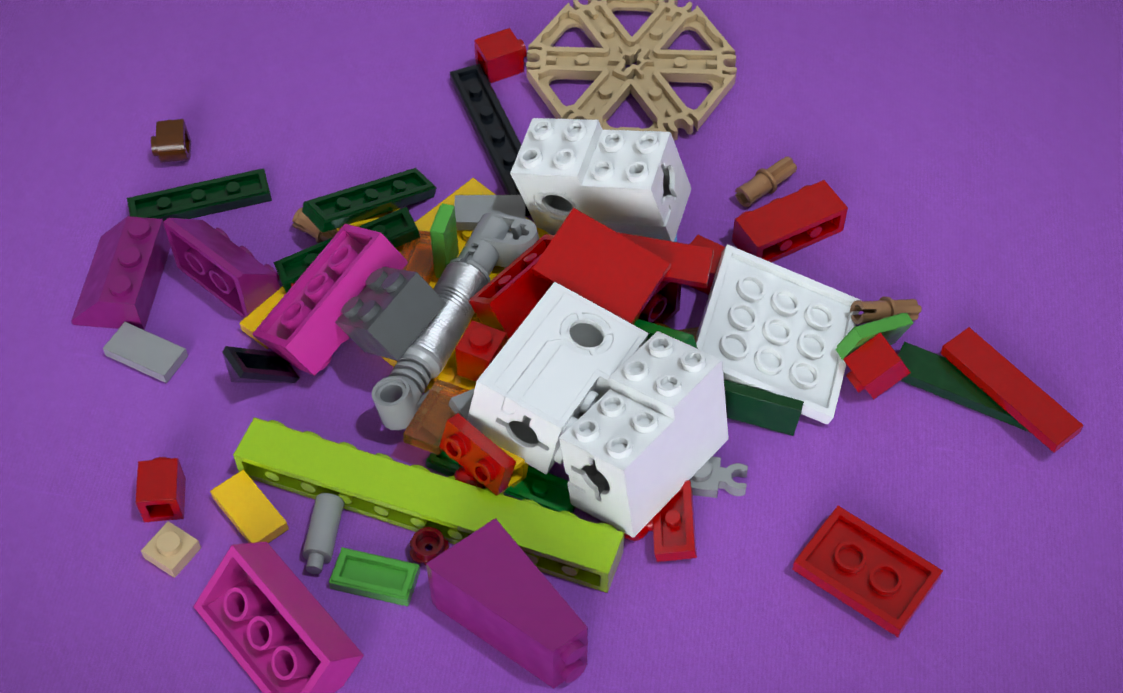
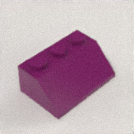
[71,216,171,330]
[163,218,280,318]

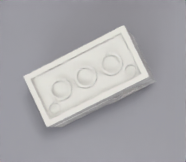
[510,118,692,242]
[467,282,649,474]
[559,331,729,538]

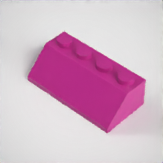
[252,224,408,376]
[193,542,364,693]

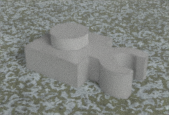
[690,457,748,498]

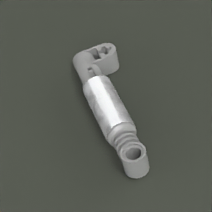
[372,213,539,430]

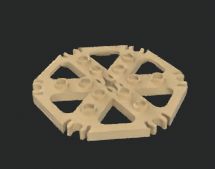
[526,0,737,141]

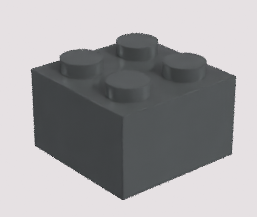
[335,267,446,361]

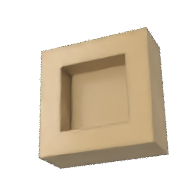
[141,521,201,578]

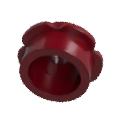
[409,527,449,565]

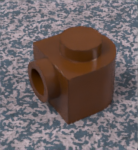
[151,119,191,163]

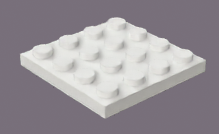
[695,244,862,425]

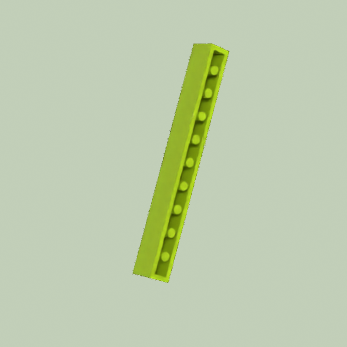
[233,417,624,593]

